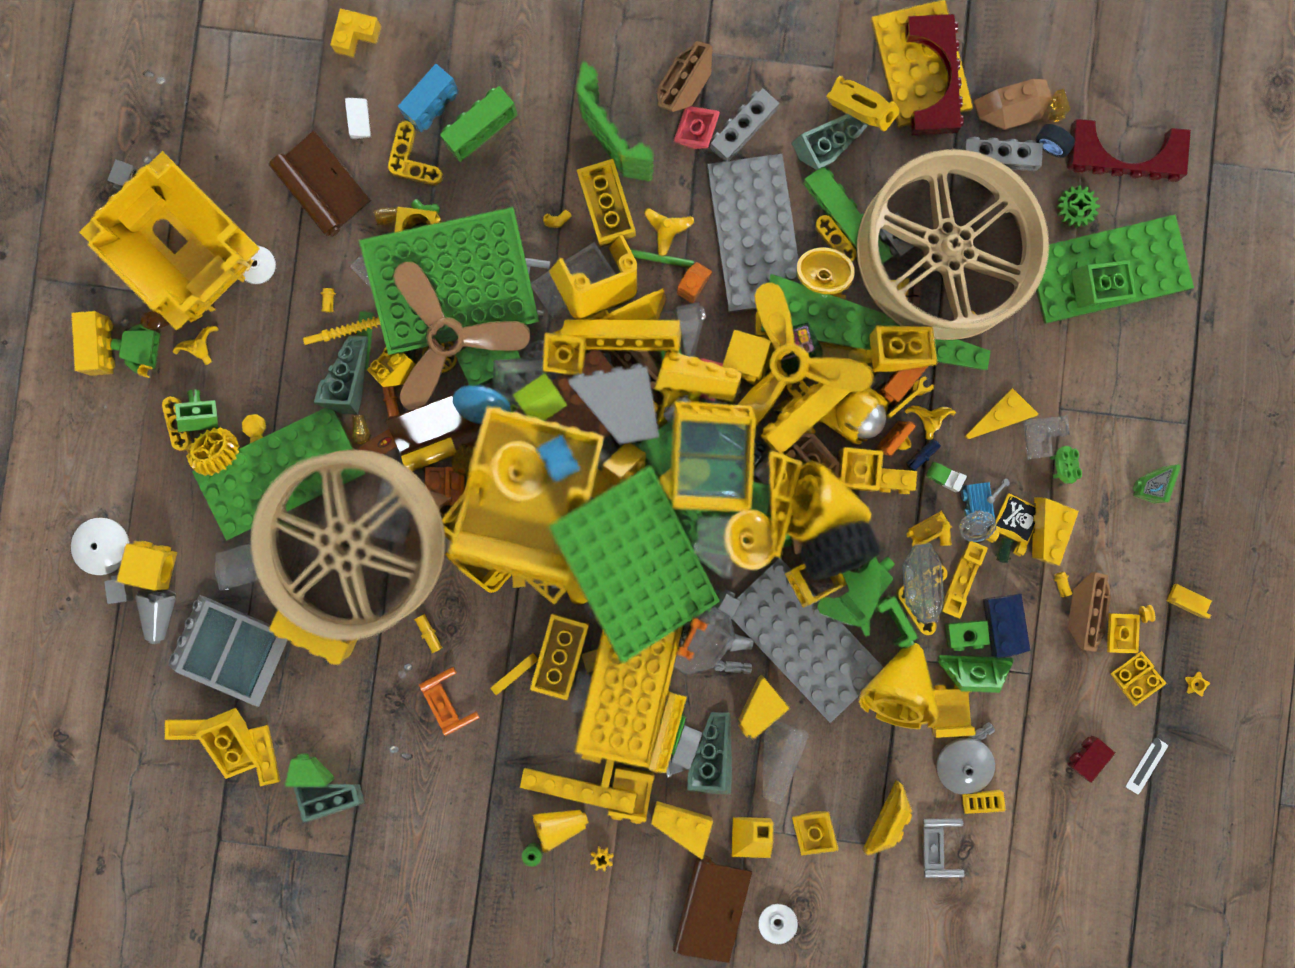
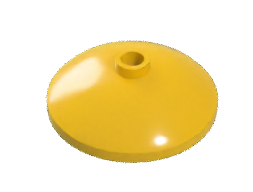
[796,248,855,294]
[491,442,548,501]
[724,510,774,569]

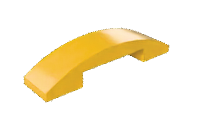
[942,540,988,619]

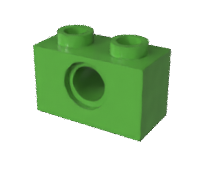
[945,620,990,651]

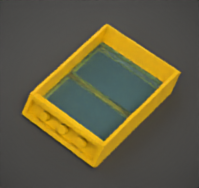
[670,401,755,511]

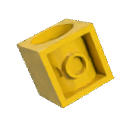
[394,207,442,232]
[722,330,775,385]
[838,447,883,492]
[117,541,177,591]

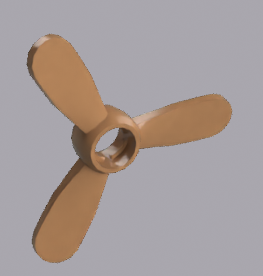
[394,262,530,410]

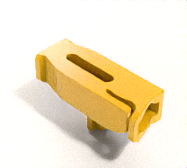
[826,76,900,132]

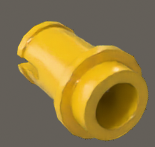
[321,288,336,312]
[939,522,952,546]
[1053,572,1073,597]

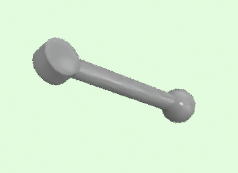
[987,479,1010,504]

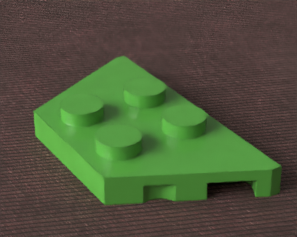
[938,655,1014,693]

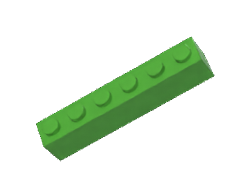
[803,167,892,265]

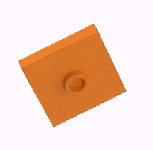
[874,421,916,456]

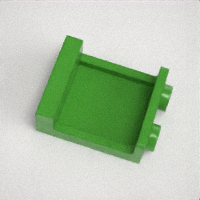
[875,595,918,648]

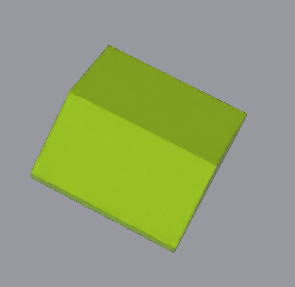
[513,373,567,421]

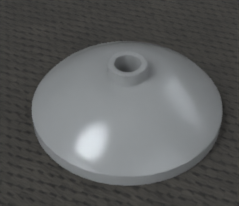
[936,738,995,794]

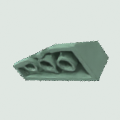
[791,114,868,170]

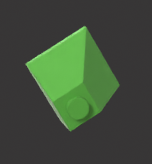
[286,753,334,787]

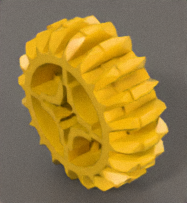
[186,427,240,476]

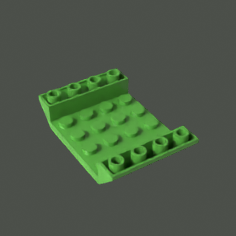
[577,62,654,181]

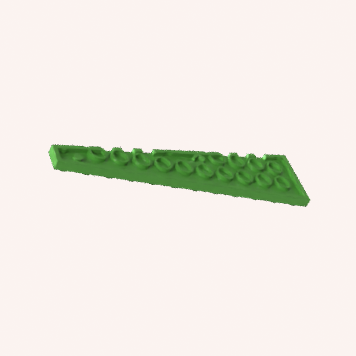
[761,274,991,370]

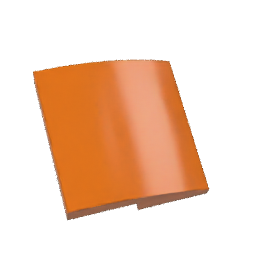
[424,467,465,506]

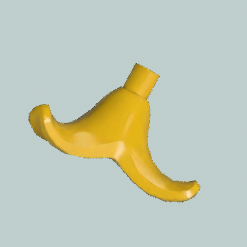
[644,208,694,256]
[173,326,218,365]
[905,406,956,440]

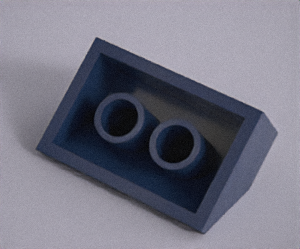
[983,593,1031,658]

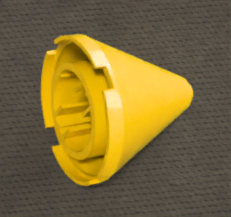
[787,462,871,541]
[859,643,939,729]

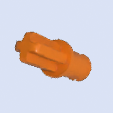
[382,386,400,418]

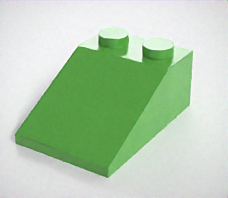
[1071,260,1137,308]

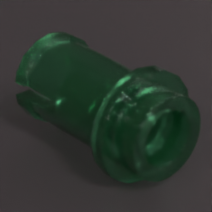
[995,538,1014,563]

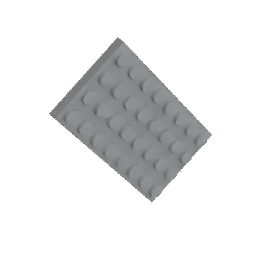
[707,154,802,313]
[732,558,884,723]

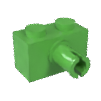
[175,389,218,432]

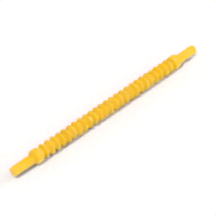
[303,316,381,345]

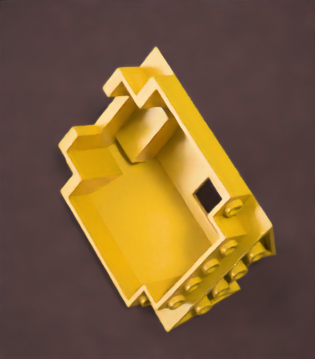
[79,151,260,330]

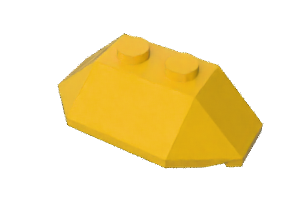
[599,288,666,320]
[862,780,912,855]

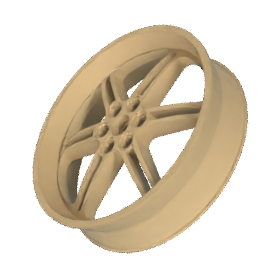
[857,149,1049,340]
[251,450,445,640]

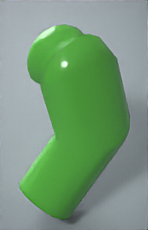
[411,199,440,213]

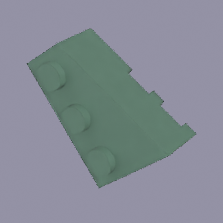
[294,784,365,822]

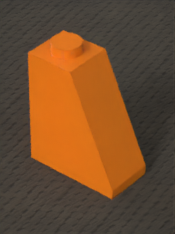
[677,262,713,304]

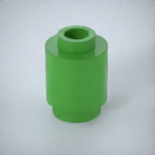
[522,843,543,866]

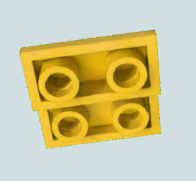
[1111,651,1167,707]

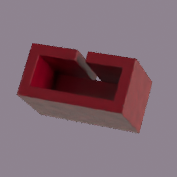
[1068,735,1116,783]

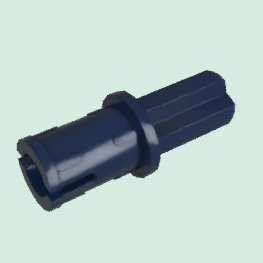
[906,439,941,471]

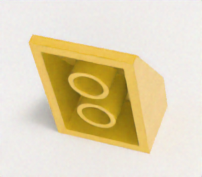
[869,326,937,372]
[196,708,260,779]

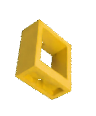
[785,564,847,608]

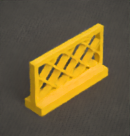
[649,691,687,773]

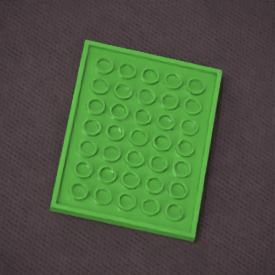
[359,207,539,355]

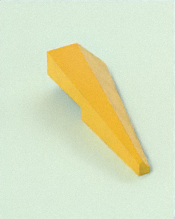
[769,451,802,557]

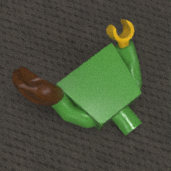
[111,311,170,378]

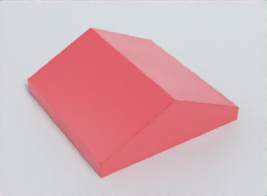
[674,106,720,149]

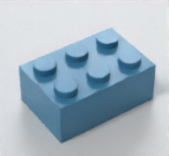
[398,64,458,133]

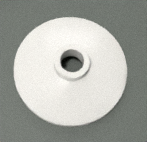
[243,246,276,284]
[759,904,798,944]

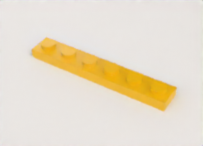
[520,768,637,814]

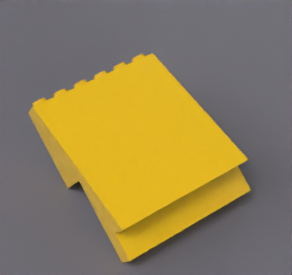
[449,407,603,587]

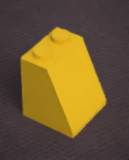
[738,675,790,739]

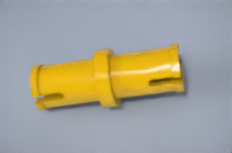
[414,614,443,653]

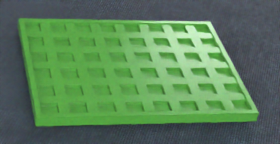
[548,466,720,663]

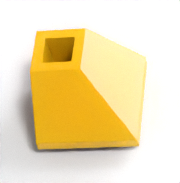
[367,348,416,387]
[732,817,773,858]

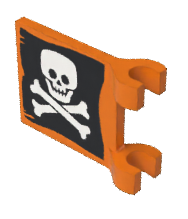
[677,617,708,660]

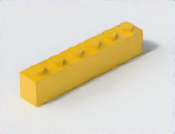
[561,319,682,351]
[760,358,854,454]

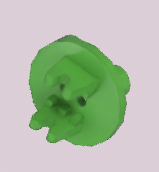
[1050,446,1082,484]

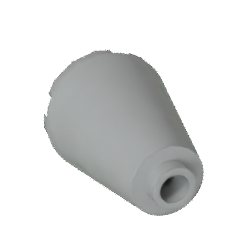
[135,589,176,644]

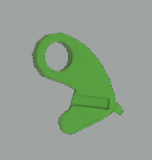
[818,557,882,636]

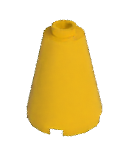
[533,810,588,853]

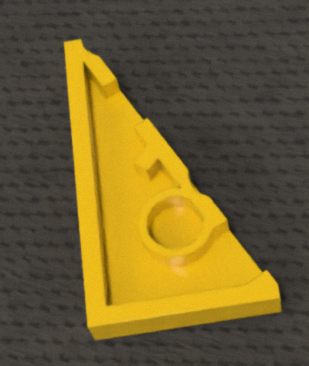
[965,388,1039,439]

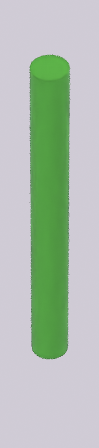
[630,249,694,268]

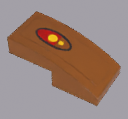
[357,429,397,455]

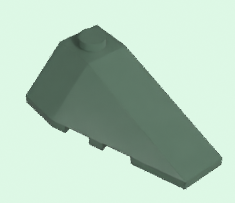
[314,335,368,415]
[687,712,732,794]

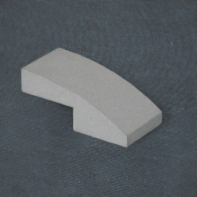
[671,725,702,770]

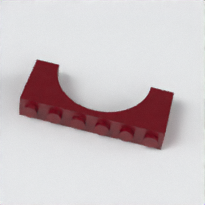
[905,14,964,135]
[1067,119,1191,182]

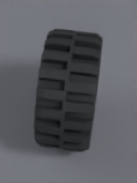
[800,521,880,580]

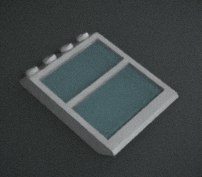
[168,595,288,707]

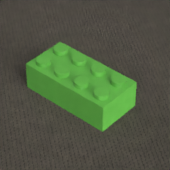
[440,86,518,162]

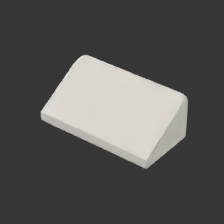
[345,98,371,139]

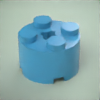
[537,435,580,482]

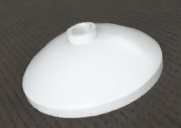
[71,518,129,575]

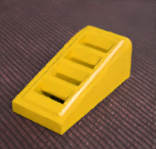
[962,789,1006,814]

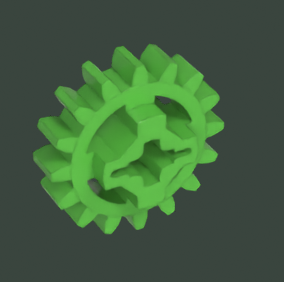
[1056,185,1100,228]

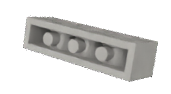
[710,88,779,162]
[962,137,1043,171]

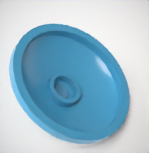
[452,386,511,425]

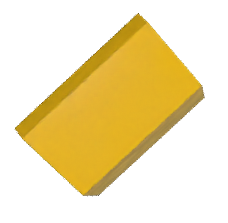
[1107,613,1140,653]
[792,811,838,856]

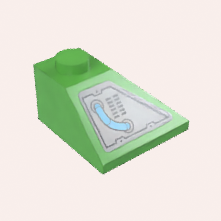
[1133,464,1181,504]

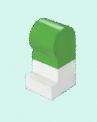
[926,462,967,492]

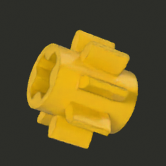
[590,846,614,872]

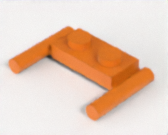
[419,667,480,736]

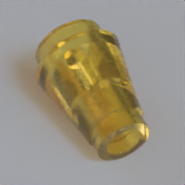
[373,207,398,226]
[352,415,371,445]

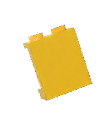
[608,766,654,824]

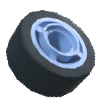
[1036,124,1075,158]

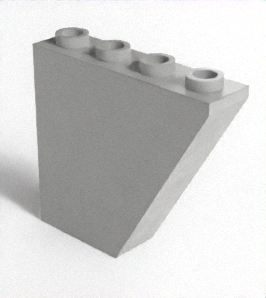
[569,364,659,444]

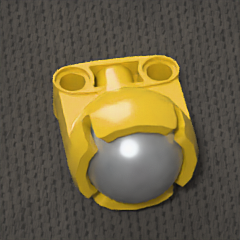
[819,387,888,445]

